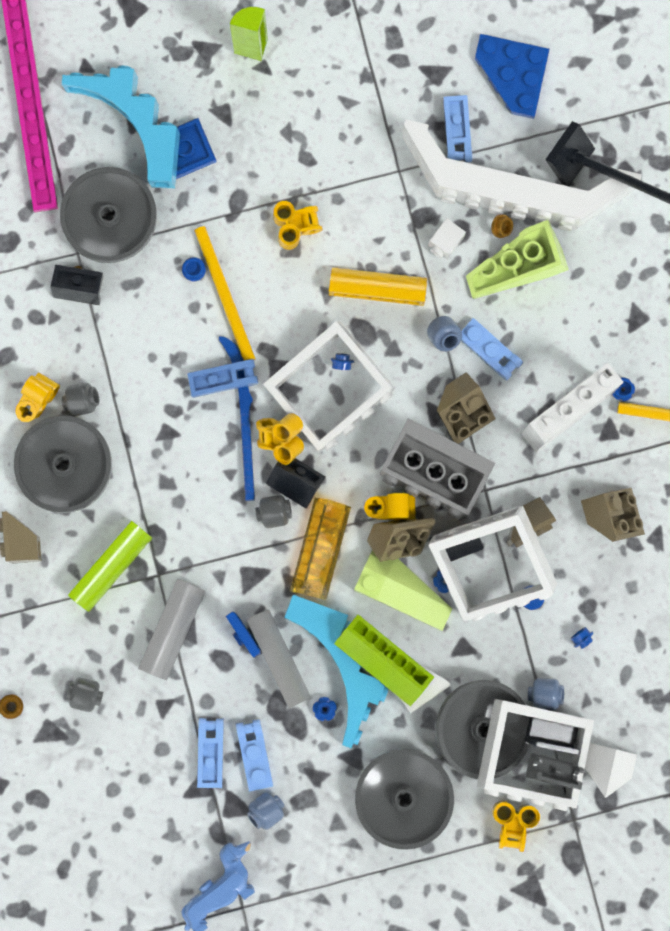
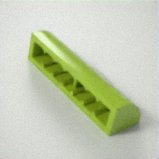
[230,7,268,61]
[68,521,153,612]
[334,614,434,707]

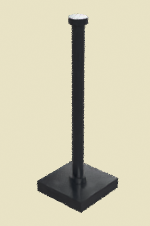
[545,121,670,204]

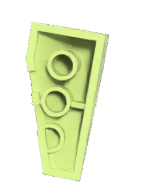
[466,220,569,299]
[354,550,452,631]

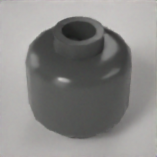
[62,383,100,416]
[255,495,292,528]
[66,677,104,712]

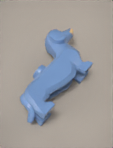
[181,841,255,931]

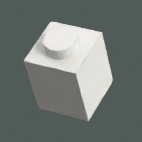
[428,218,466,260]

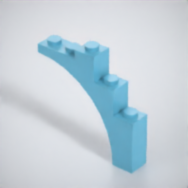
[62,65,180,189]
[284,595,389,748]

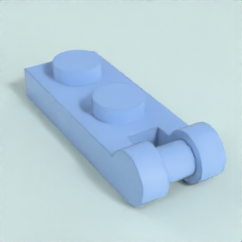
[443,95,472,163]
[461,318,523,381]
[197,718,224,788]
[236,719,273,792]

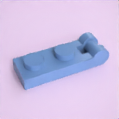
[187,360,258,398]

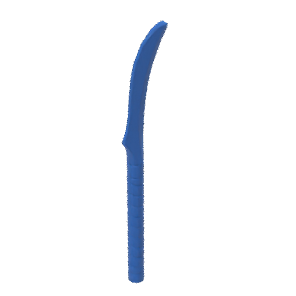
[219,336,255,501]

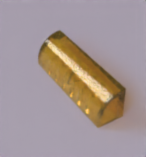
[290,498,351,601]

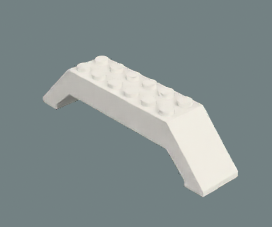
[402,119,642,231]

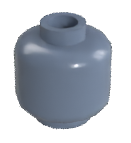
[427,316,462,352]
[528,678,565,711]
[247,793,285,830]

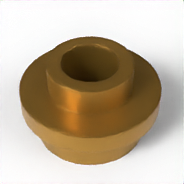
[491,214,513,238]
[0,694,24,719]

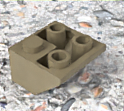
[437,372,496,444]
[581,488,645,542]
[506,497,556,548]
[0,511,42,564]
[367,518,436,562]

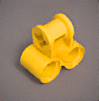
[273,201,323,250]
[15,373,60,422]
[256,413,304,465]
[364,493,416,520]
[492,801,540,852]

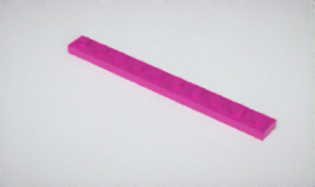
[1,0,58,213]

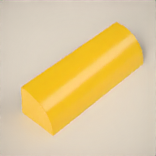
[329,267,427,306]

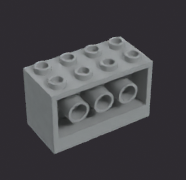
[380,418,495,521]

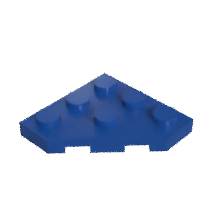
[475,34,550,119]

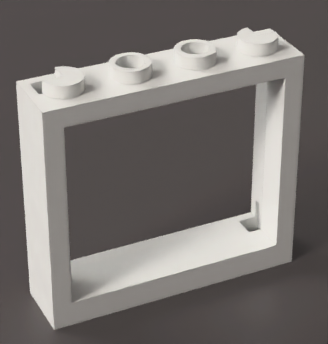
[263,321,396,451]
[522,363,623,453]
[428,505,557,621]
[476,699,594,811]

